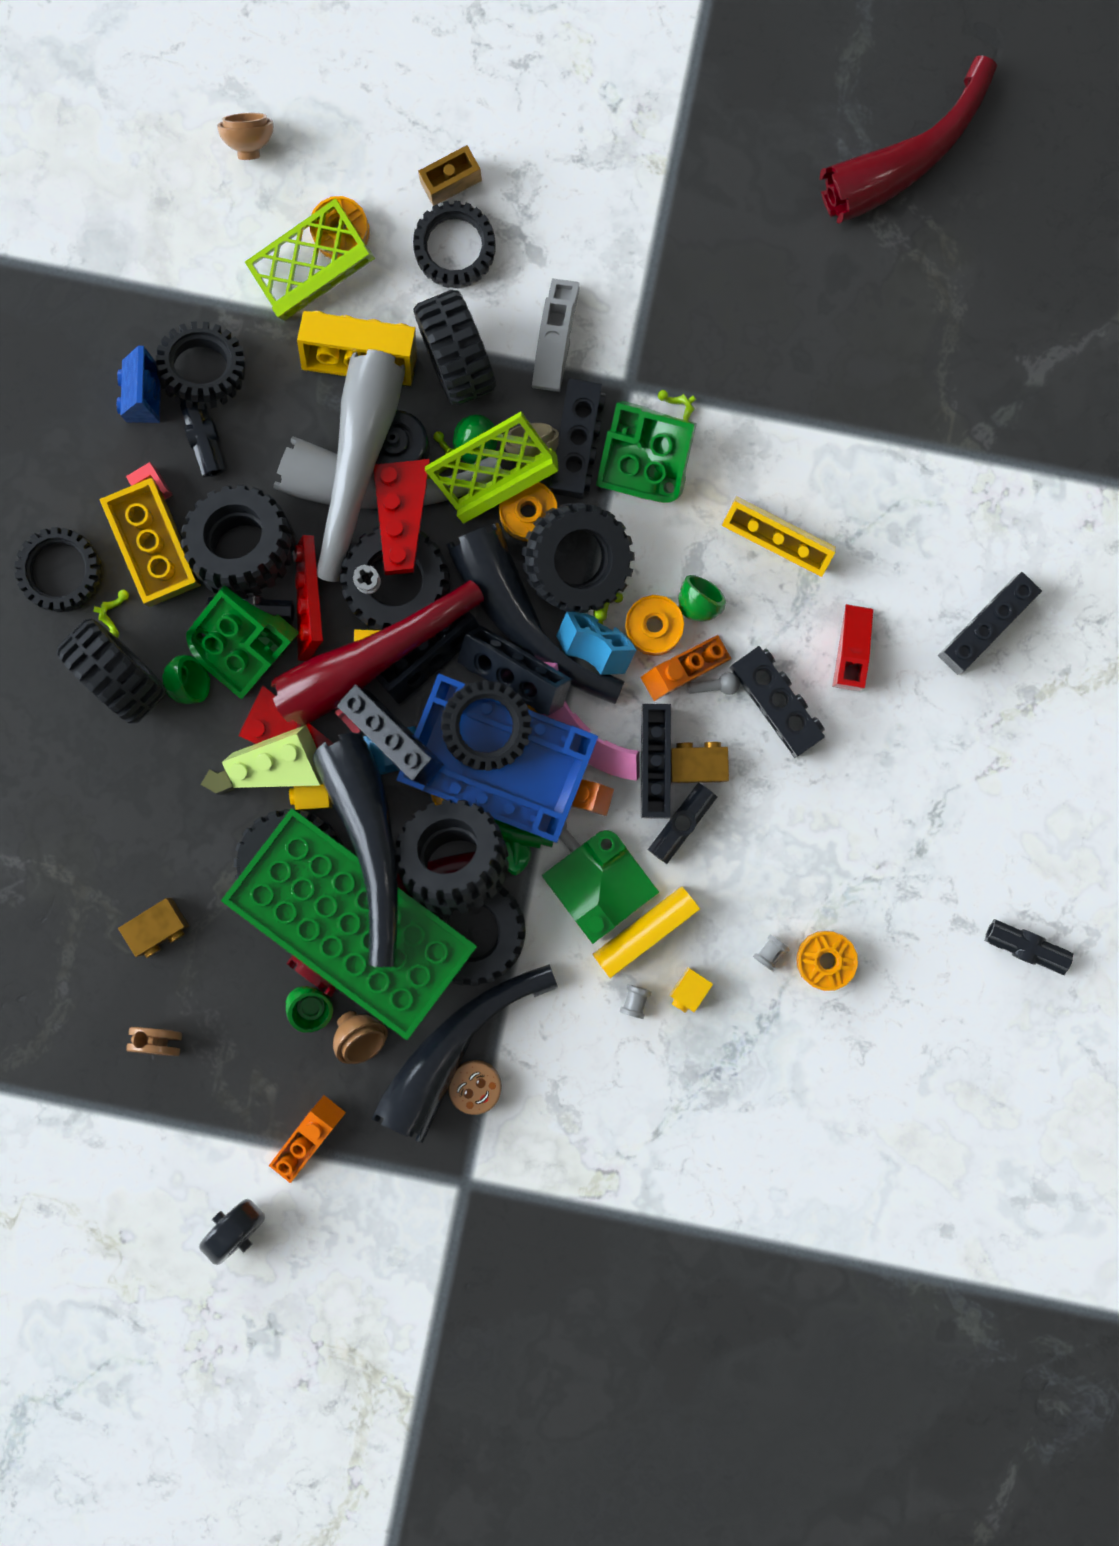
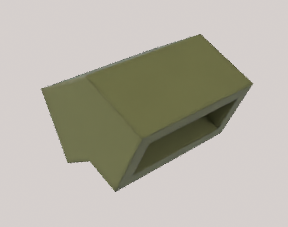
[201,769,237,795]

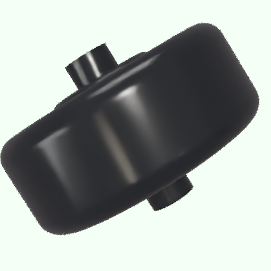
[375,410,430,465]
[199,1199,265,1265]

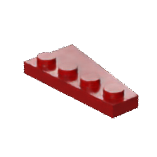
[374,459,430,575]
[293,535,323,661]
[238,686,334,749]

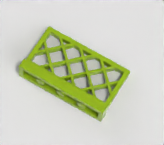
[245,198,375,321]
[425,412,559,524]

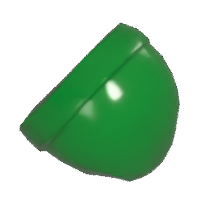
[453,415,498,464]
[678,575,726,622]
[162,655,210,704]
[286,986,334,1032]

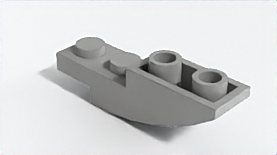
[532,278,580,392]

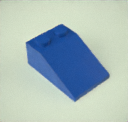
[117,346,161,423]

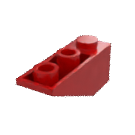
[832,604,873,692]

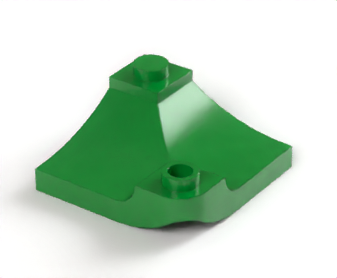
[596,401,697,503]
[186,586,299,700]
[541,830,659,944]

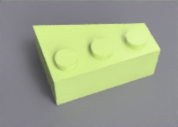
[222,725,322,788]

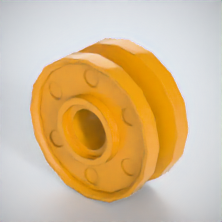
[310,196,370,259]
[499,482,557,542]
[625,595,684,656]
[796,931,858,991]

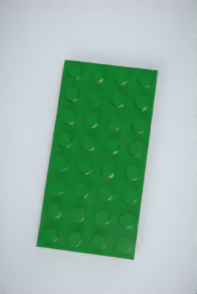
[221,808,477,1040]

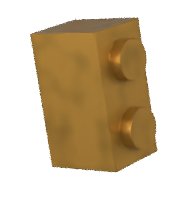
[418,145,482,206]
[671,742,729,783]
[118,898,189,958]

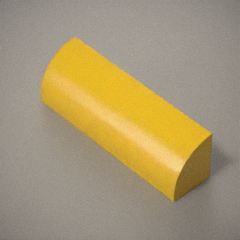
[592,886,700,978]

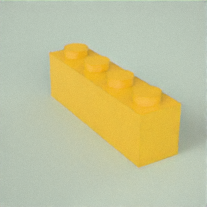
[722,496,836,577]

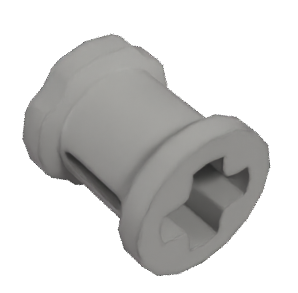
[353,565,381,594]
[753,934,790,972]
[620,984,652,1019]

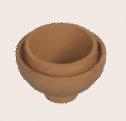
[217,113,274,160]
[333,1011,388,1064]

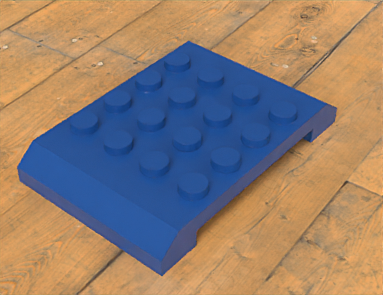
[396,673,599,843]

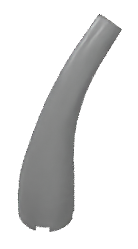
[317,349,405,582]
[273,436,501,509]

